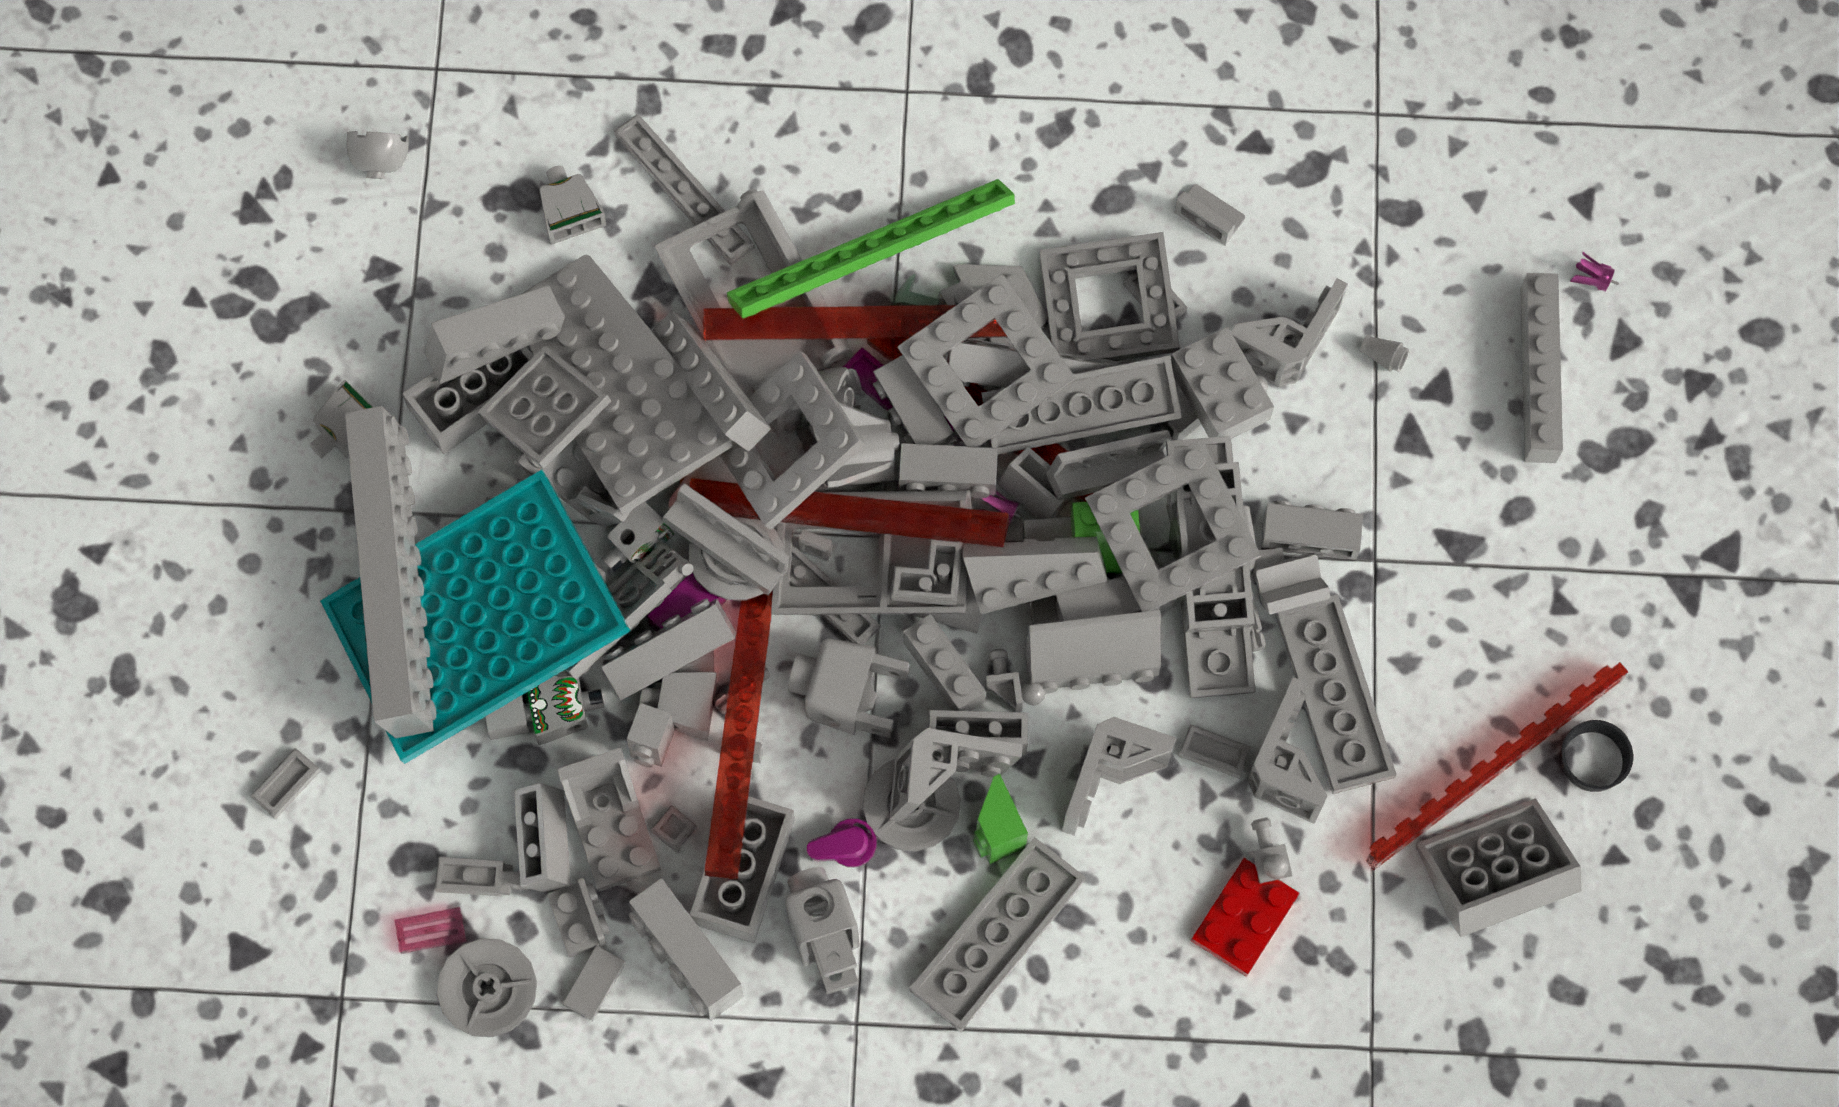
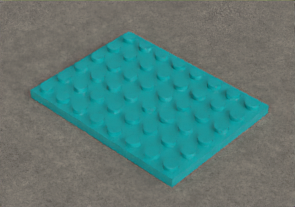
[320,469,631,764]

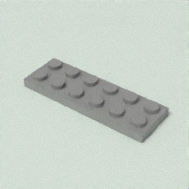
[981,355,1182,455]
[1275,594,1397,794]
[909,837,1086,1032]

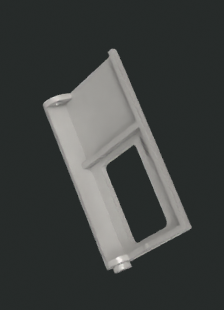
[654,189,852,398]
[771,490,971,615]

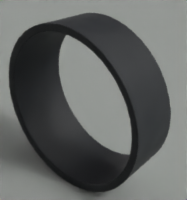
[1561,720,1634,792]

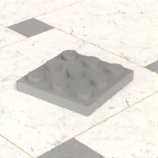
[478,345,611,469]

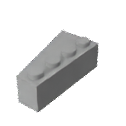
[424,286,565,385]

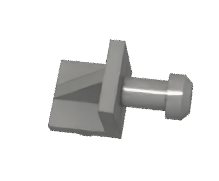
[985,649,1046,712]
[1248,817,1293,883]

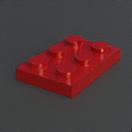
[1191,858,1300,977]

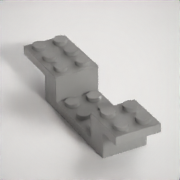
[1166,436,1256,698]

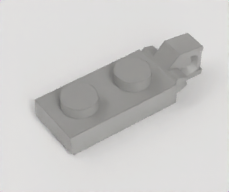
[434,857,528,896]

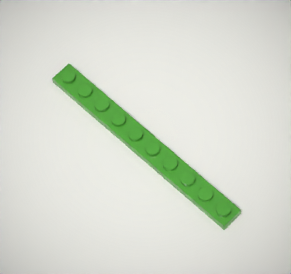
[727,179,1015,318]

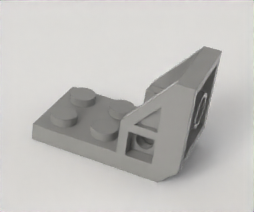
[1231,278,1348,387]
[514,438,631,527]
[1248,677,1327,824]
[1062,717,1176,836]
[890,728,1023,821]
[557,747,661,892]

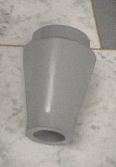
[1359,335,1409,372]

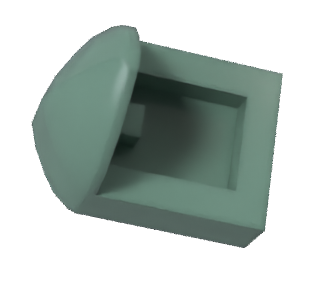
[893,274,939,322]

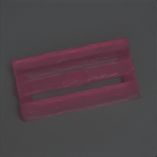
[394,907,467,954]

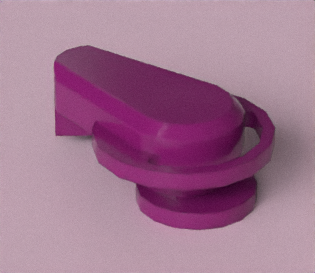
[807,819,877,868]

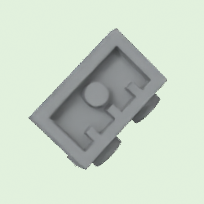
[547,877,610,958]

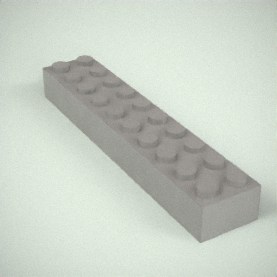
[345,406,436,738]

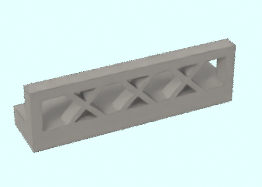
[1046,430,1172,501]
[662,483,790,595]

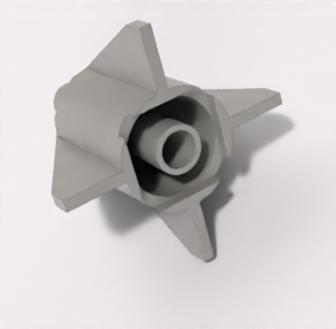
[796,402,900,492]

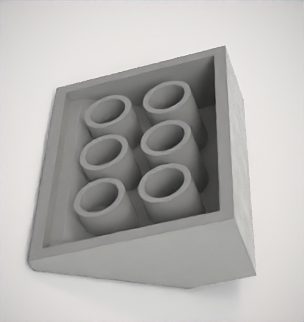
[1025,610,1161,694]
[1416,798,1581,937]

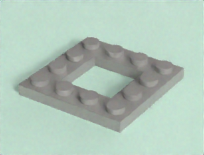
[1040,232,1180,361]
[898,273,1076,447]
[720,351,866,530]
[1085,439,1261,612]

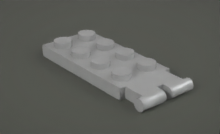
[565,541,694,680]

